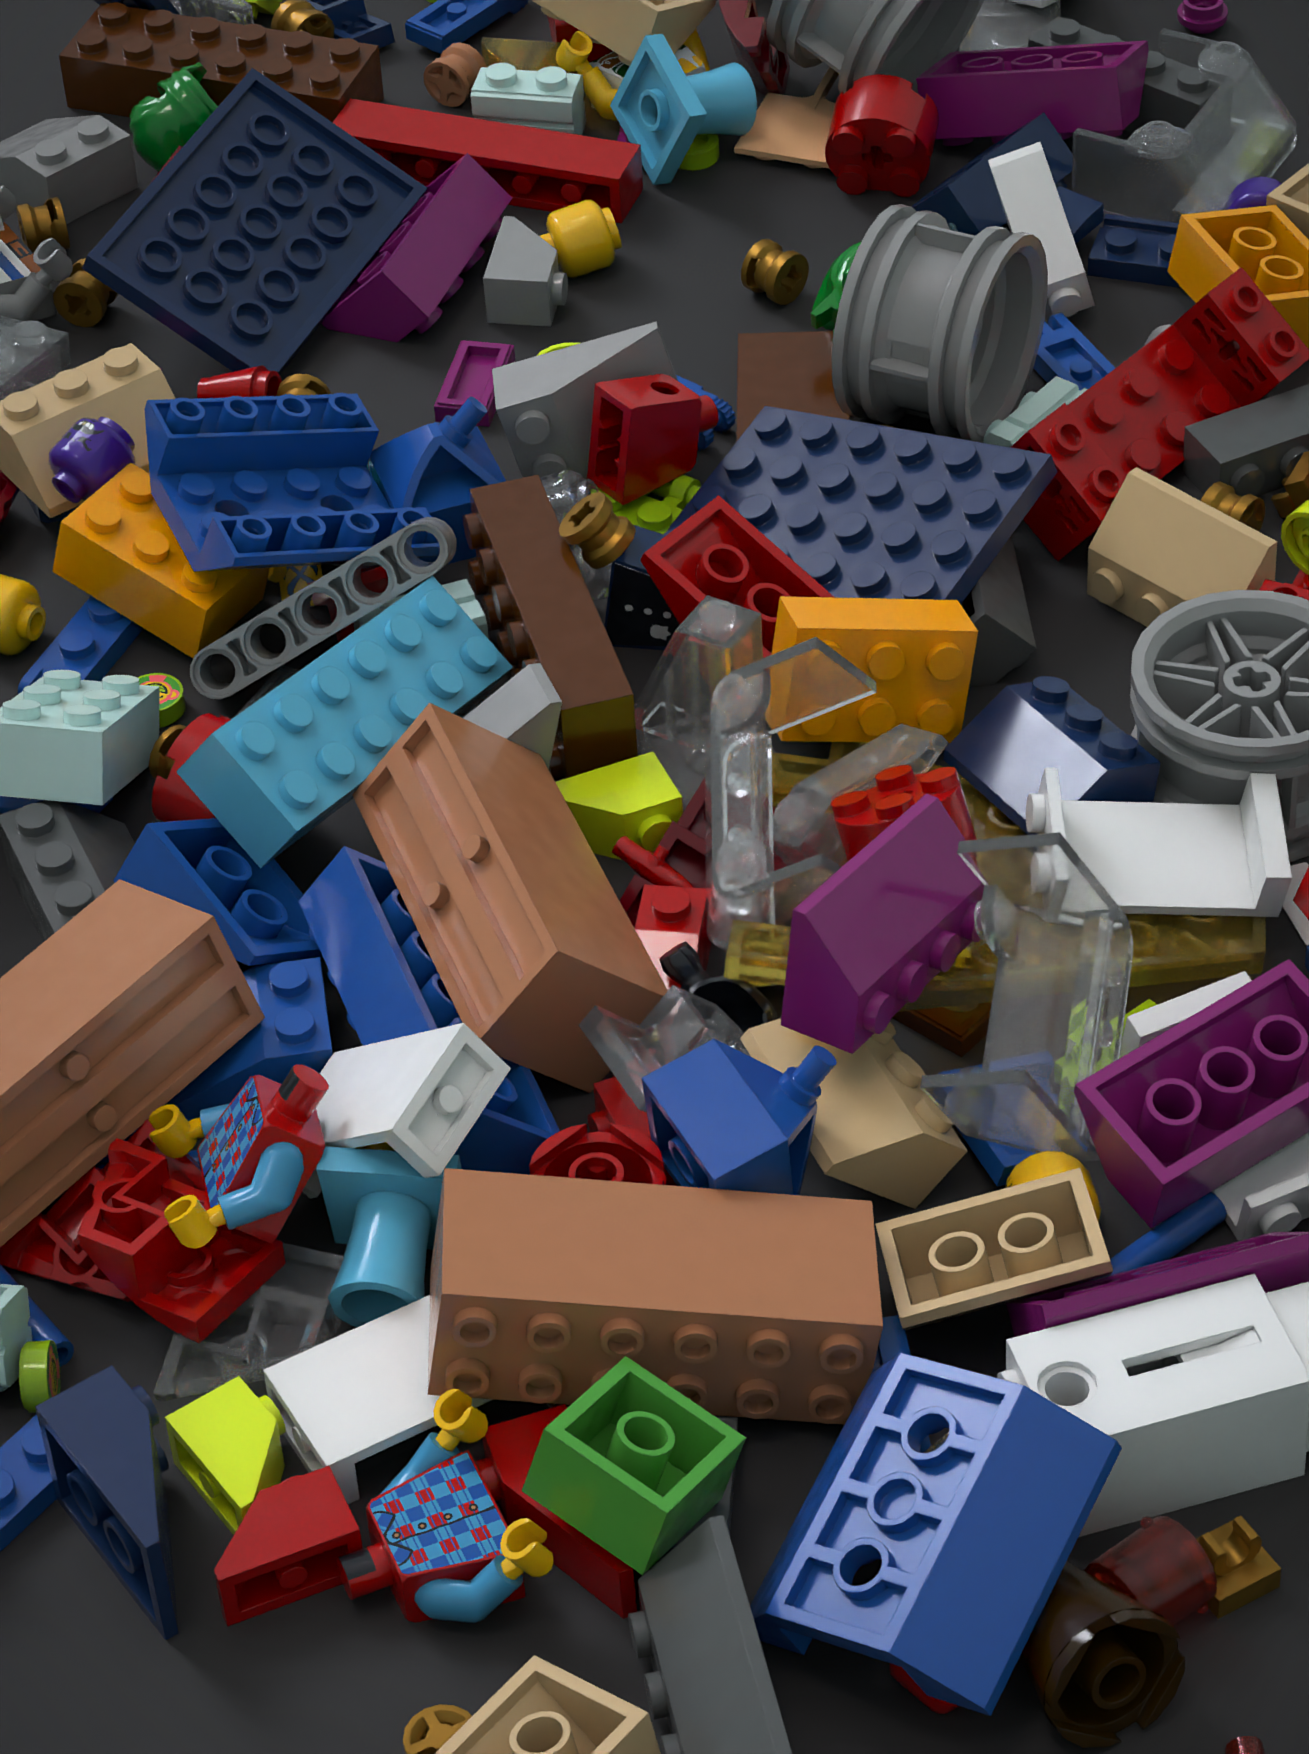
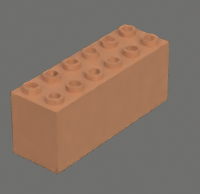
[352,703,673,1093]
[0,879,265,1247]
[428,1168,883,1424]

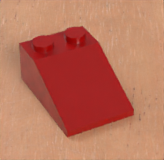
[640,495,835,714]

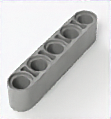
[190,517,457,699]

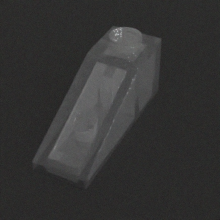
[759,724,948,886]

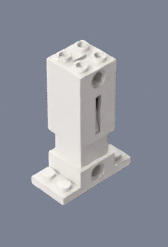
[997,1273,1309,1537]

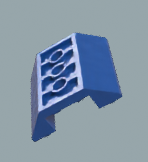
[144,393,440,572]
[750,1352,1122,1716]

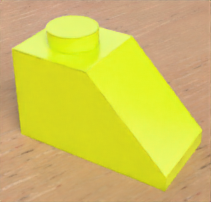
[556,751,683,860]
[165,1376,286,1535]

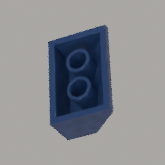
[911,112,1080,236]
[943,676,1161,843]

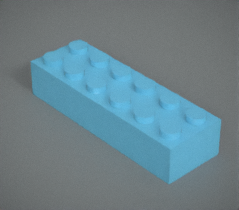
[176,576,513,869]

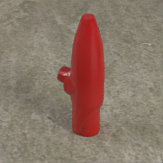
[612,836,694,888]

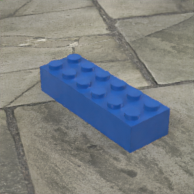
[298,846,560,1175]

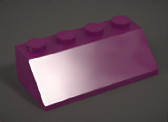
[916,40,1149,146]
[322,153,512,342]
[781,793,992,1054]
[1074,959,1309,1228]
[1006,1232,1309,1337]

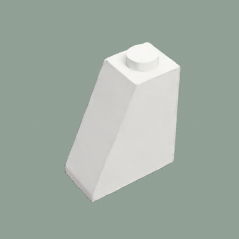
[988,142,1095,323]

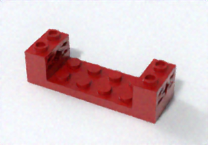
[1011,267,1309,561]

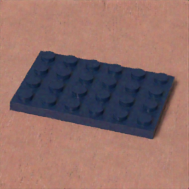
[82,68,428,375]
[664,406,1057,604]

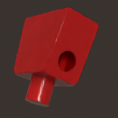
[587,374,719,505]

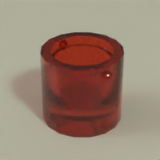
[1084,1516,1217,1627]

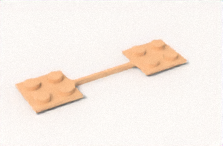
[734,67,839,168]

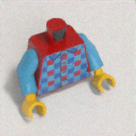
[149,1064,329,1249]
[336,1389,554,1623]

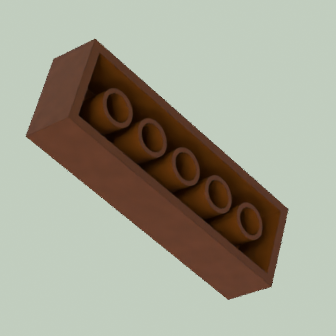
[59,2,384,123]
[463,474,638,781]

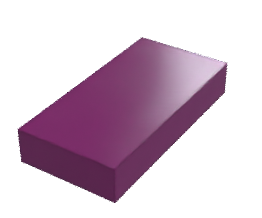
[434,340,515,427]

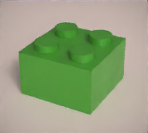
[522,1356,746,1575]

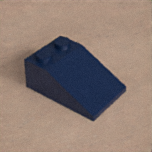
[35,1365,179,1640]

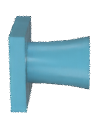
[610,33,757,185]
[316,1146,462,1327]

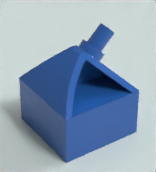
[369,397,506,564]
[642,1039,837,1195]

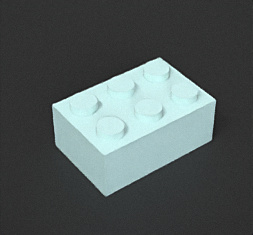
[0,670,159,805]

